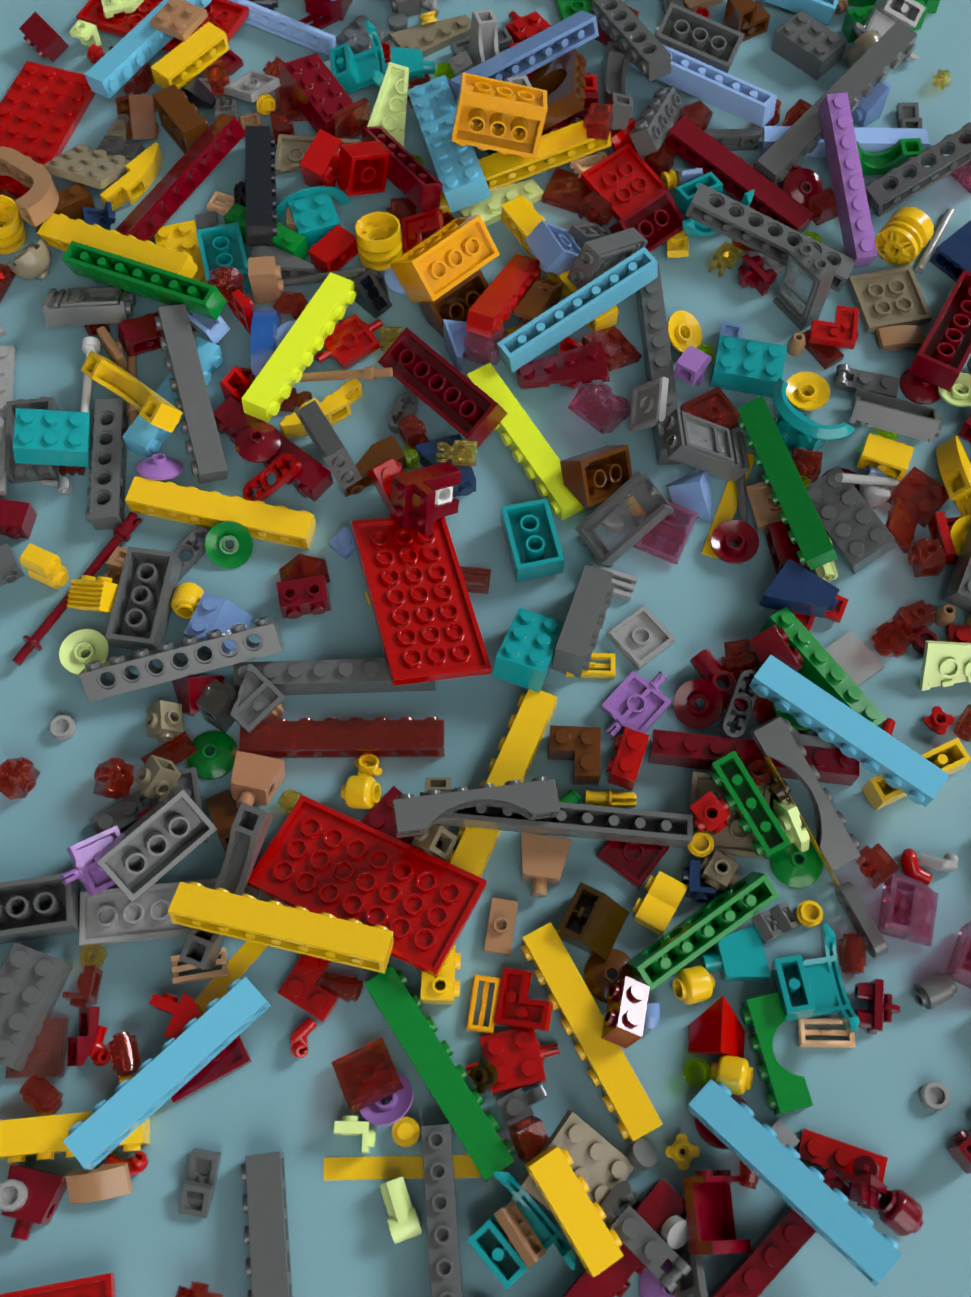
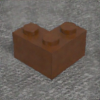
[723,0,770,42]
[115,95,159,140]
[548,725,601,786]

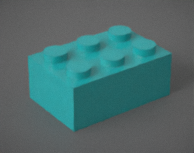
[196,222,251,295]
[710,335,787,398]
[13,408,91,467]
[501,498,565,582]
[492,608,565,693]

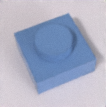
[717,321,744,343]
[328,527,357,560]

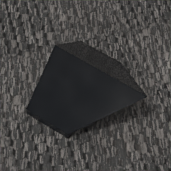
[181,76,216,109]
[352,268,392,318]

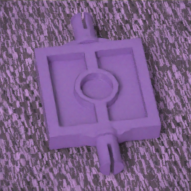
[601,671,672,738]
[60,825,121,897]

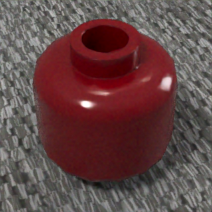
[878,1189,923,1236]

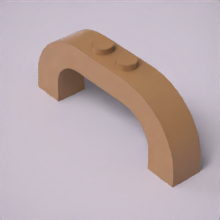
[0,147,59,227]

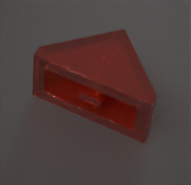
[279,554,330,583]

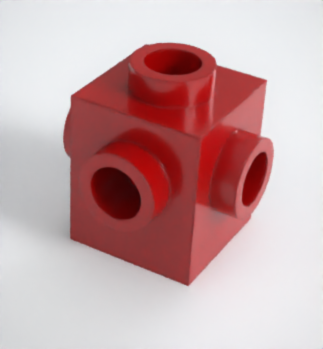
[688,791,731,834]

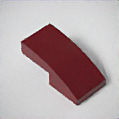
[67,1006,100,1066]

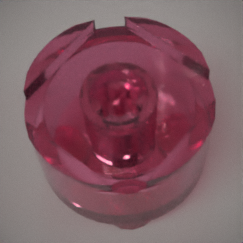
[463,324,508,365]

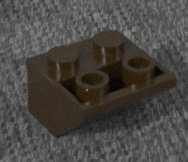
[557,882,629,961]

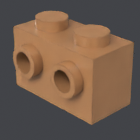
[248,256,285,304]

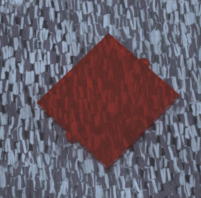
[885,497,918,553]

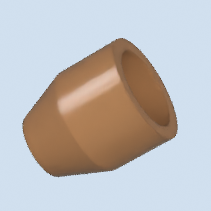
[786,332,806,356]
[933,604,956,628]

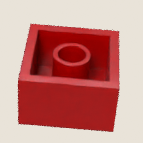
[299,129,343,187]
[336,141,390,197]

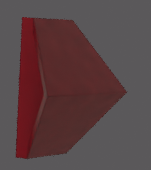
[172,673,225,717]

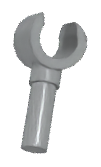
[41,477,73,495]

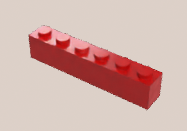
[466,253,542,338]

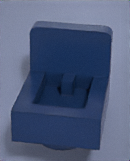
[81,201,116,230]
[681,860,716,902]

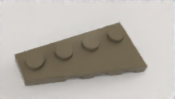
[389,15,471,58]
[275,134,360,175]

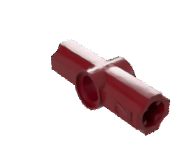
[690,648,747,721]

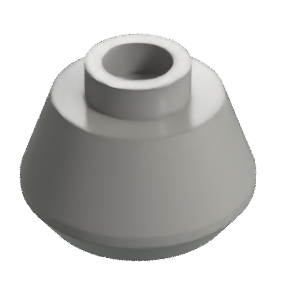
[859,484,891,510]

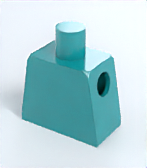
[390,47,435,88]
[701,925,771,982]

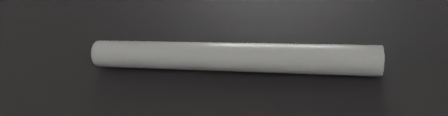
[915,208,955,273]
[835,473,899,487]

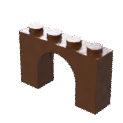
[532,48,587,132]

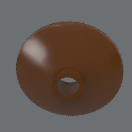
[584,949,637,1003]

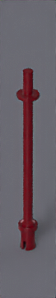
[12,512,142,666]

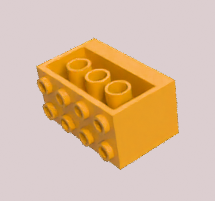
[451,72,548,159]
[390,215,500,302]

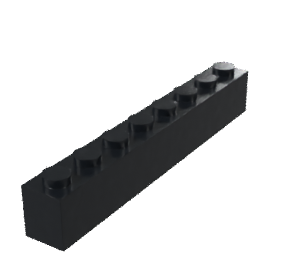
[245,125,277,245]

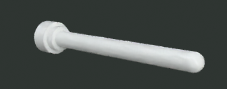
[80,337,101,412]

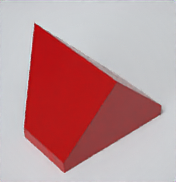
[219,366,255,405]
[688,995,745,1058]

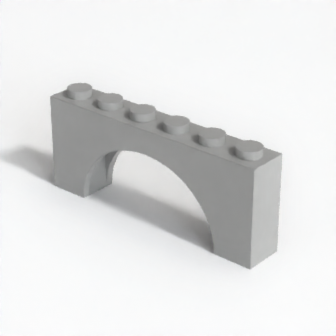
[468,9,532,87]

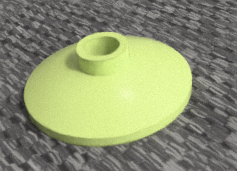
[938,372,971,407]
[59,629,109,675]

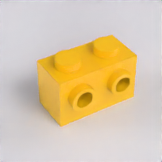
[856,433,914,482]
[420,945,461,1005]

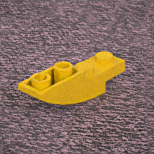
[100,142,163,211]
[279,379,363,438]
[936,435,971,517]

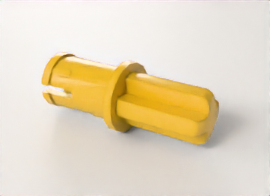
[585,789,637,808]

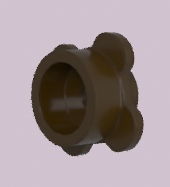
[767,775,791,803]
[470,1058,498,1093]

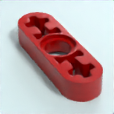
[243,453,301,502]

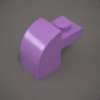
[674,346,712,387]

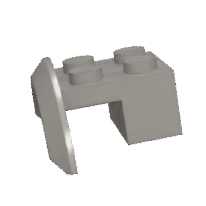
[853,0,926,62]

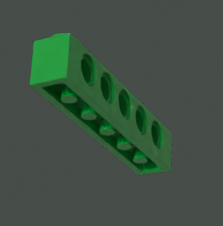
[626,872,779,991]

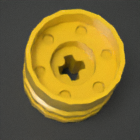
[0,195,27,255]
[875,206,934,267]
[355,211,403,271]

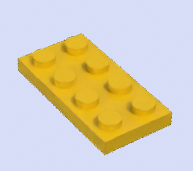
[154,220,207,283]

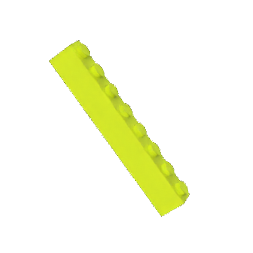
[242,272,356,423]
[467,363,585,521]

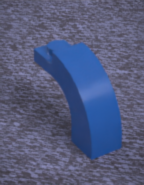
[250,310,281,375]

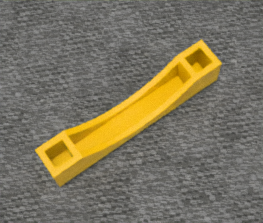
[80,351,183,433]

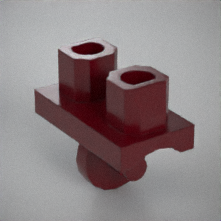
[738,254,777,296]
[854,979,900,1034]
[841,1155,887,1210]

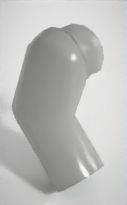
[420,0,440,18]
[919,853,959,872]

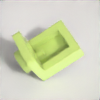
[69,20,102,47]
[334,1116,376,1154]

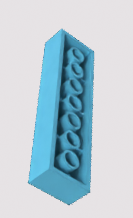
[407,75,491,213]

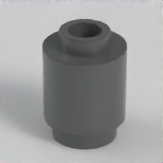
[913,973,957,1009]

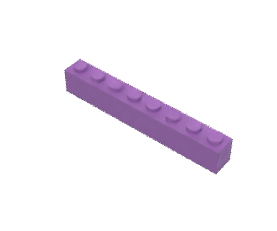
[818,92,878,268]

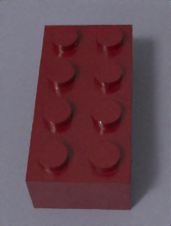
[279,53,360,137]

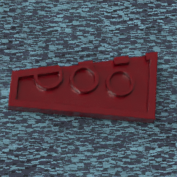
[517,341,610,389]

